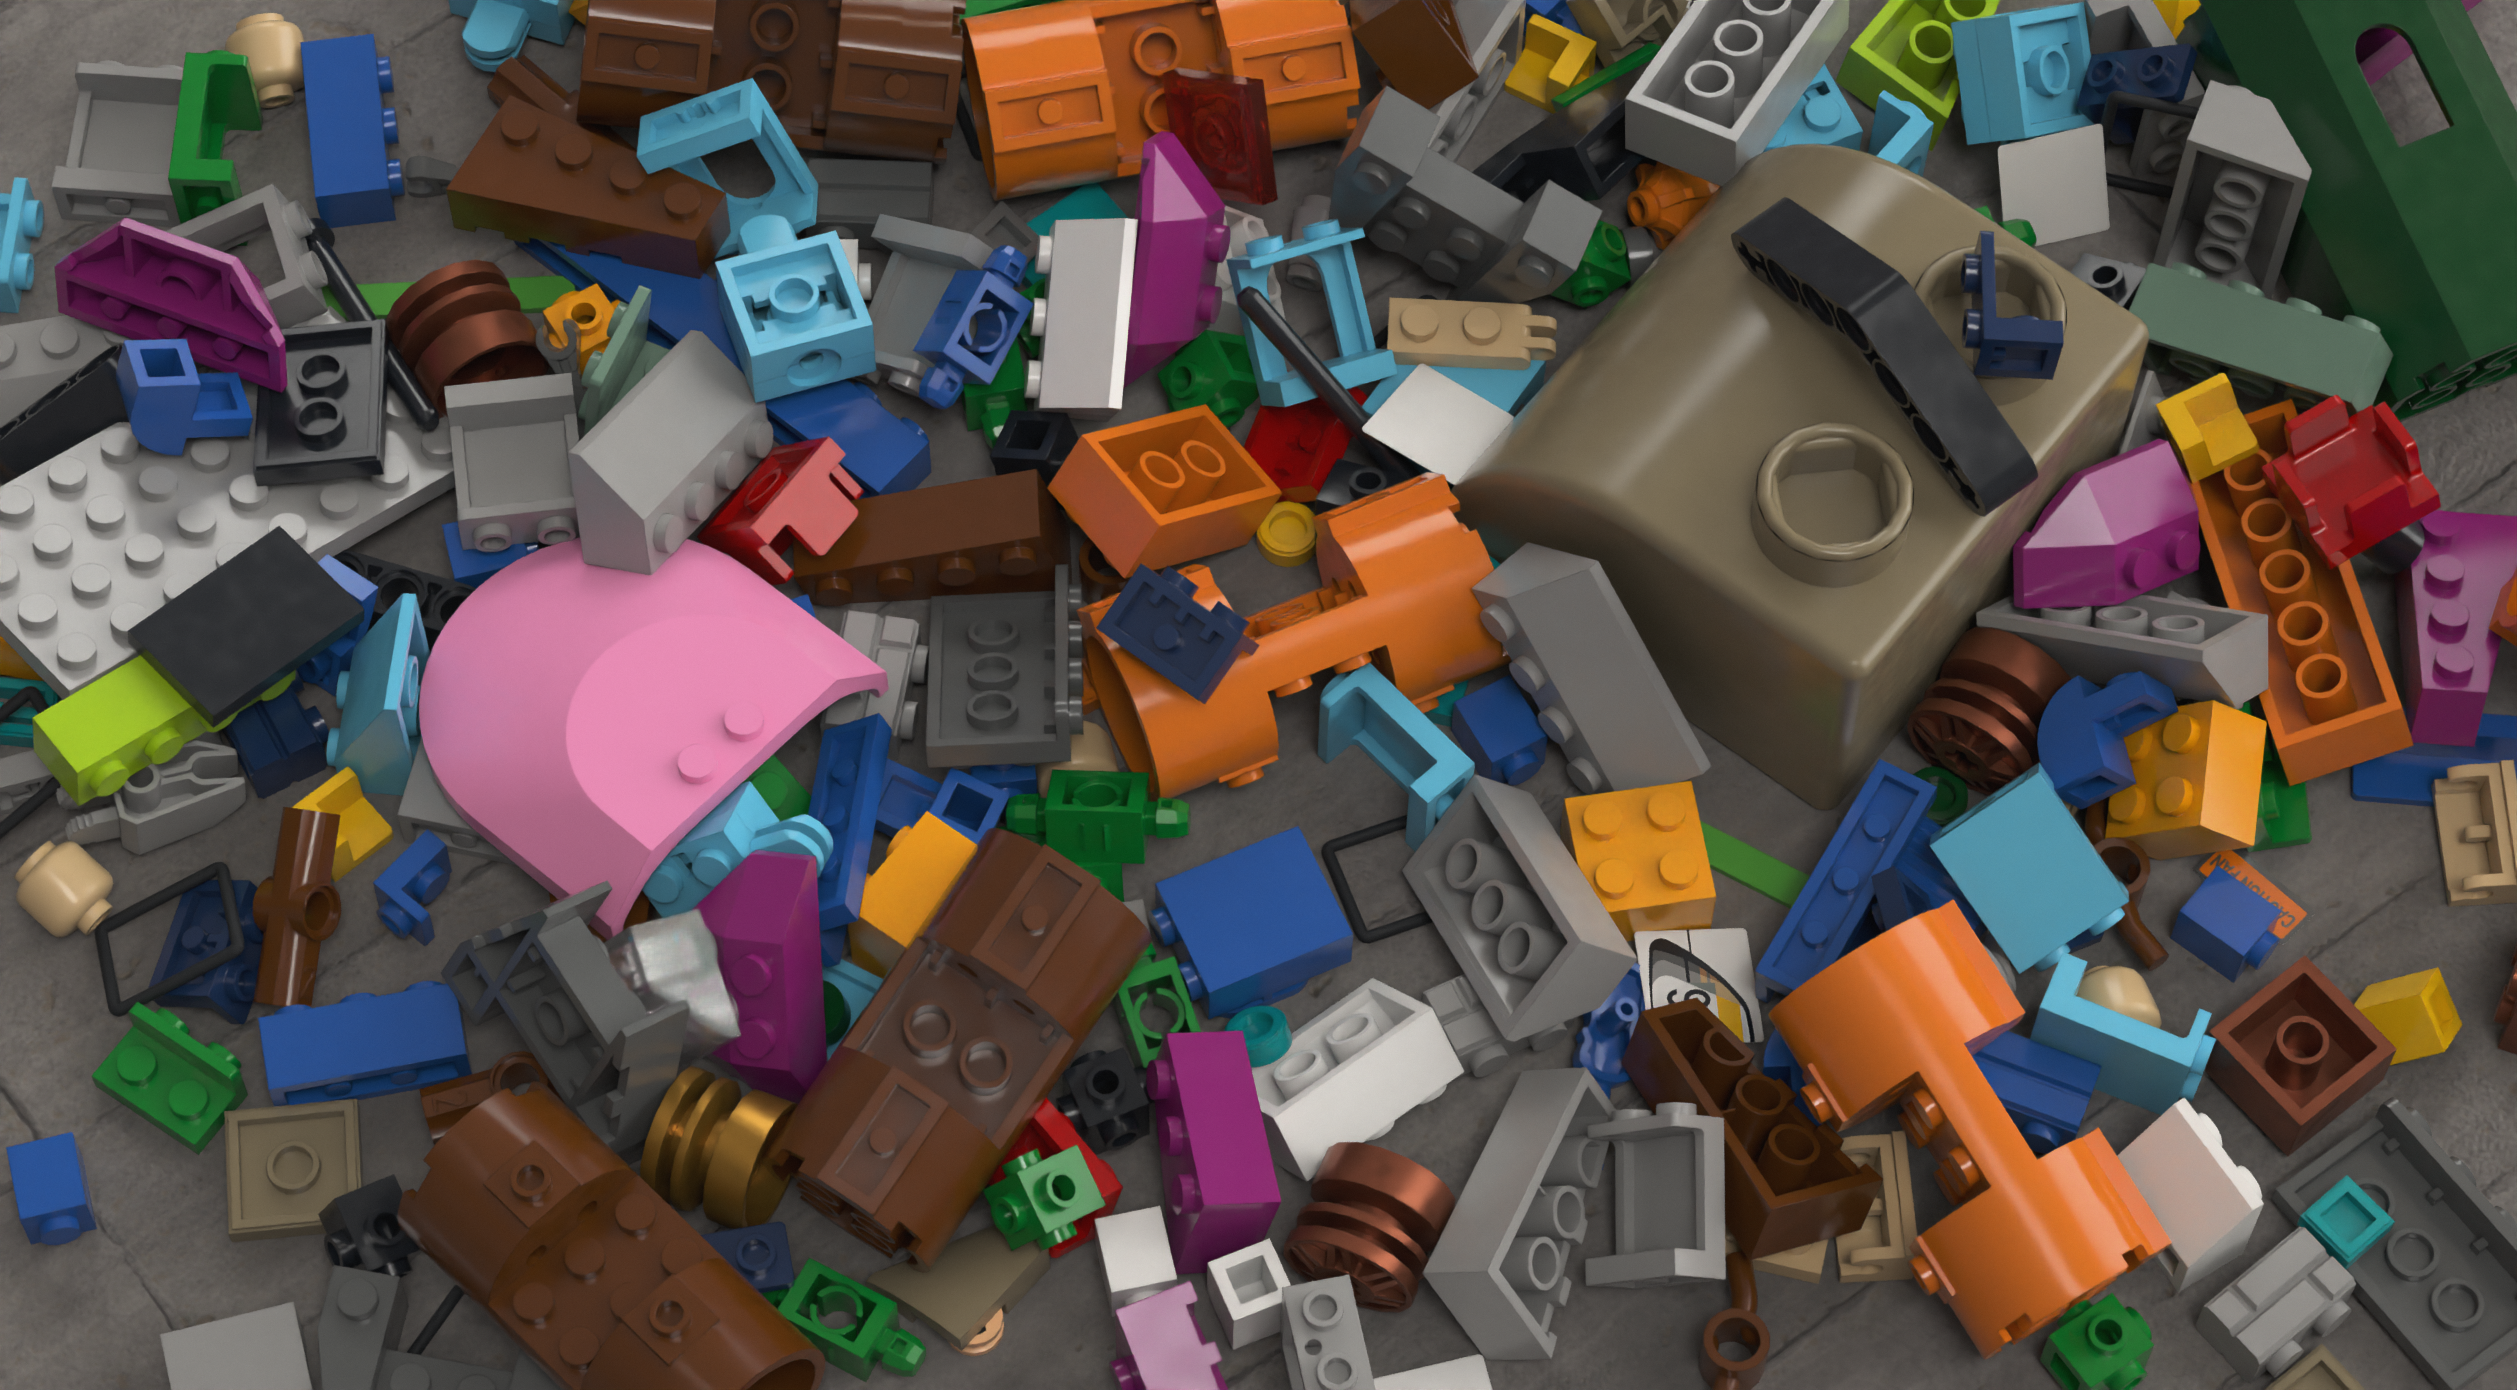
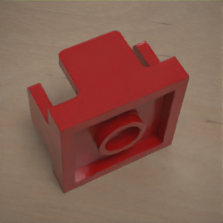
[2261,395,2441,570]
[697,436,864,586]

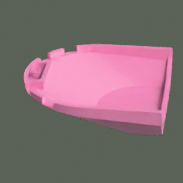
[419,537,889,944]

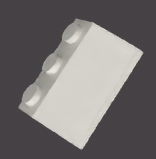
[1024,218,1138,422]
[1251,978,1464,1182]

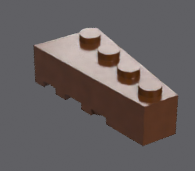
[1349,0,1479,110]
[446,95,731,279]

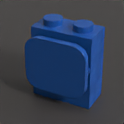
[1149,826,1353,1020]

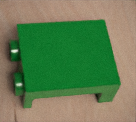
[168,50,263,246]

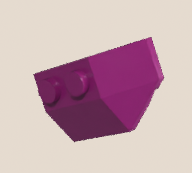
[1123,131,1230,388]
[54,217,288,393]
[2013,439,2200,609]
[683,850,827,1104]

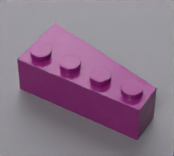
[2394,510,2517,747]

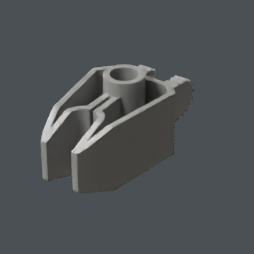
[56,740,246,855]

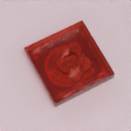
[1162,68,1278,206]

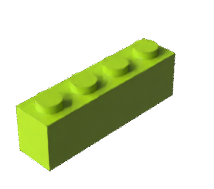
[32,655,296,806]

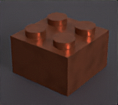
[2205,955,2397,1157]

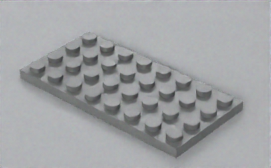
[0,306,455,700]

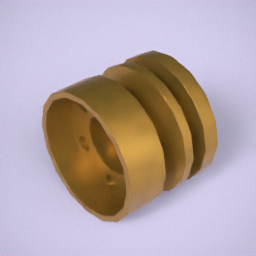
[640,1066,798,1229]

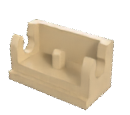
[2431,760,2517,907]
[1835,1131,1917,1283]

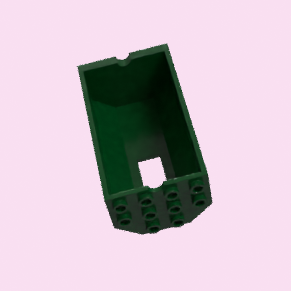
[2175,0,2517,422]

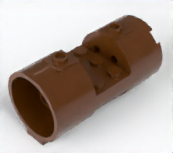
[576,0,966,165]
[761,828,1152,1273]
[398,1081,825,1390]

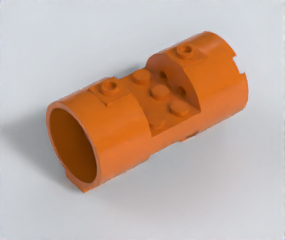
[961,0,1361,201]
[1076,472,1511,802]
[1768,899,2172,1360]

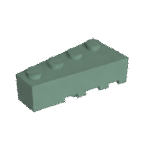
[2129,262,2393,418]

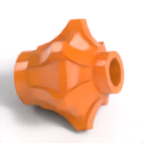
[1627,161,1720,250]

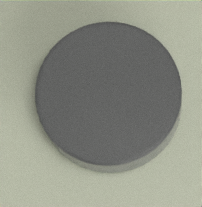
[1619,226,1654,290]

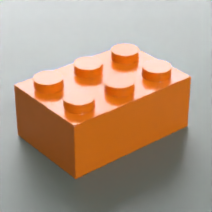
[1047,404,1282,579]

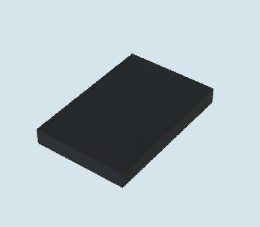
[253,319,389,486]
[128,526,364,728]

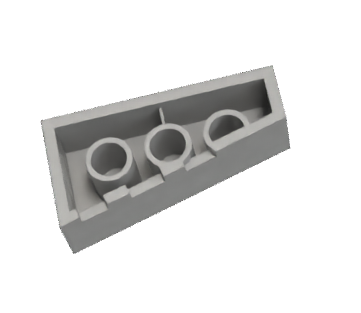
[1422,1067,1616,1360]

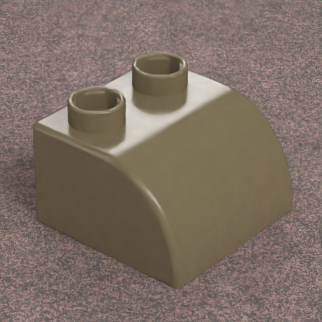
[1450,144,2149,810]

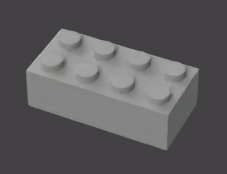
[1625,0,1850,186]

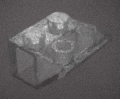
[603,909,741,1070]

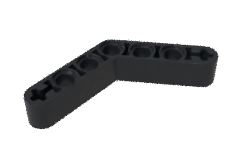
[1731,197,2038,517]

